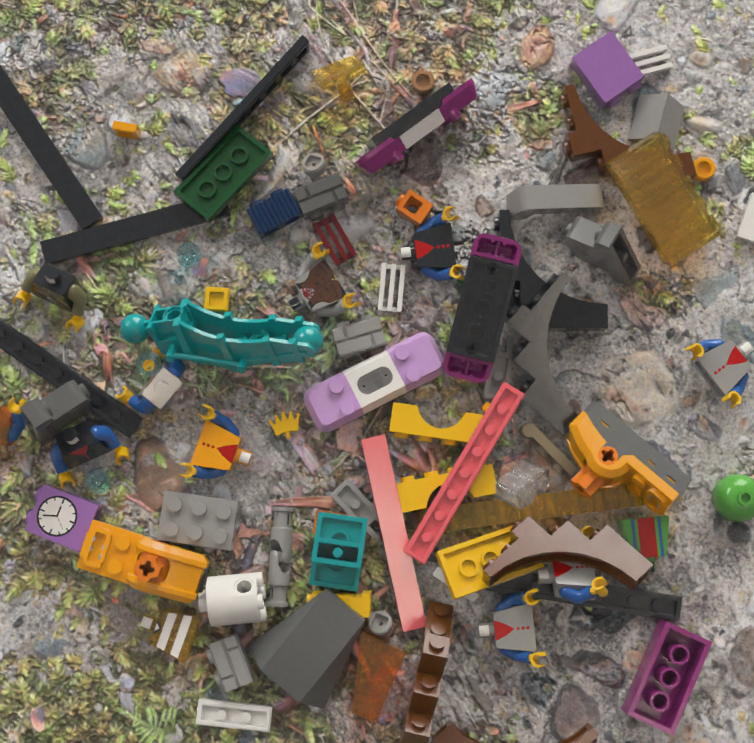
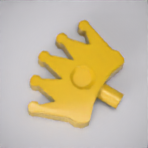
[268,411,300,439]

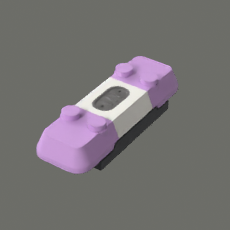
[303,332,445,432]

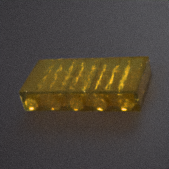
[604,132,720,267]

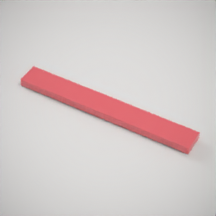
[403,382,525,565]
[361,434,426,632]

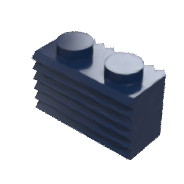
[246,188,303,239]

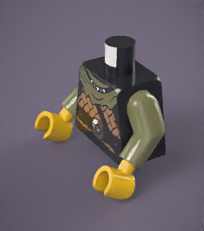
[13,262,87,333]

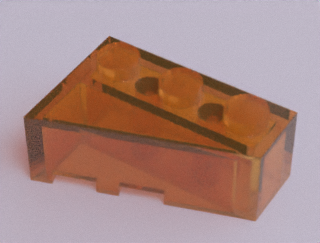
[352,629,406,723]

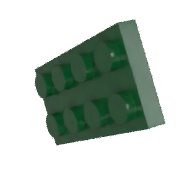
[173,125,273,224]

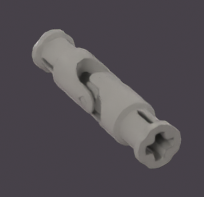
[267,507,294,607]

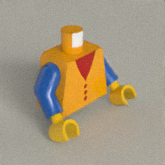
[178,404,253,480]

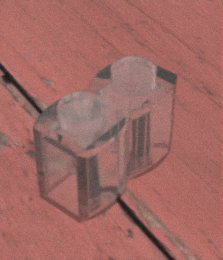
[495,459,550,509]

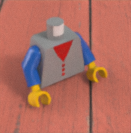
[685,339,754,409]
[115,347,185,414]
[537,526,608,604]
[478,588,547,668]

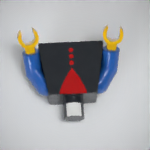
[400,206,466,281]
[50,421,130,490]

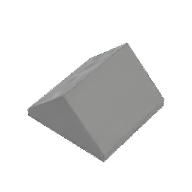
[627,93,685,152]

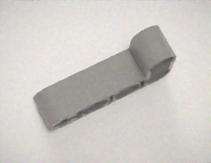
[506,184,604,220]

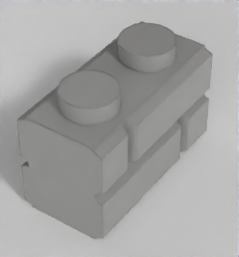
[332,314,386,360]
[206,632,255,692]

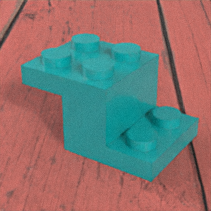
[309,511,368,592]

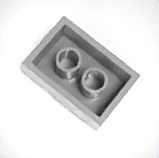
[157,490,241,551]

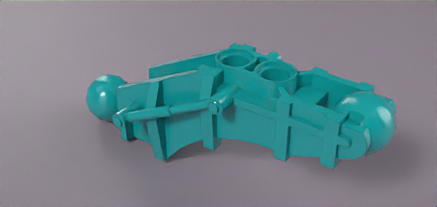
[120,298,324,374]

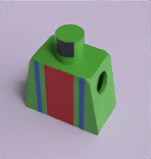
[617,516,669,572]

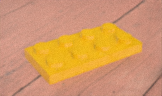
[435,525,544,600]

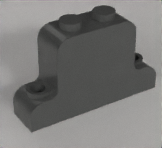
[564,216,641,287]
[20,380,91,448]

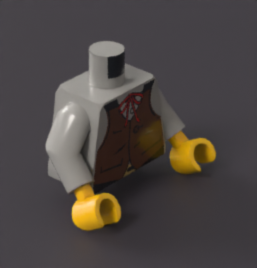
[287,242,360,317]

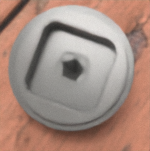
[302,153,327,177]
[368,610,394,637]

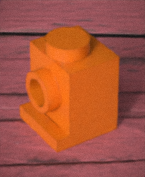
[395,189,434,228]

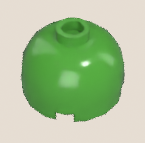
[711,474,754,523]

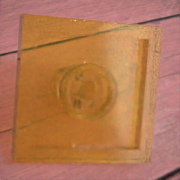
[311,54,367,102]

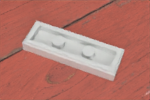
[196,698,273,732]

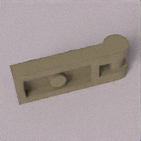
[519,423,578,476]

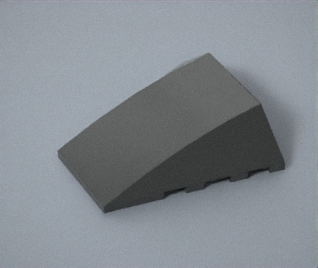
[248,588,365,709]

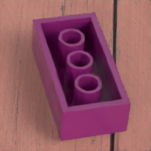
[621,618,712,736]

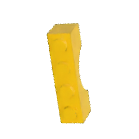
[389,402,483,446]
[396,461,499,513]

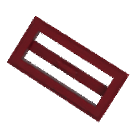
[313,213,357,266]

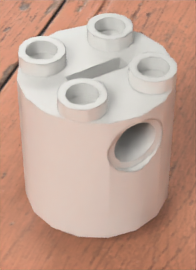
[198,572,267,627]

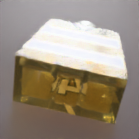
[140,608,204,663]

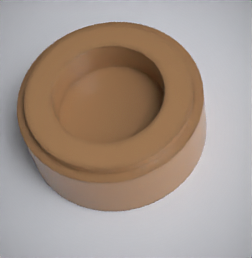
[411,70,435,95]

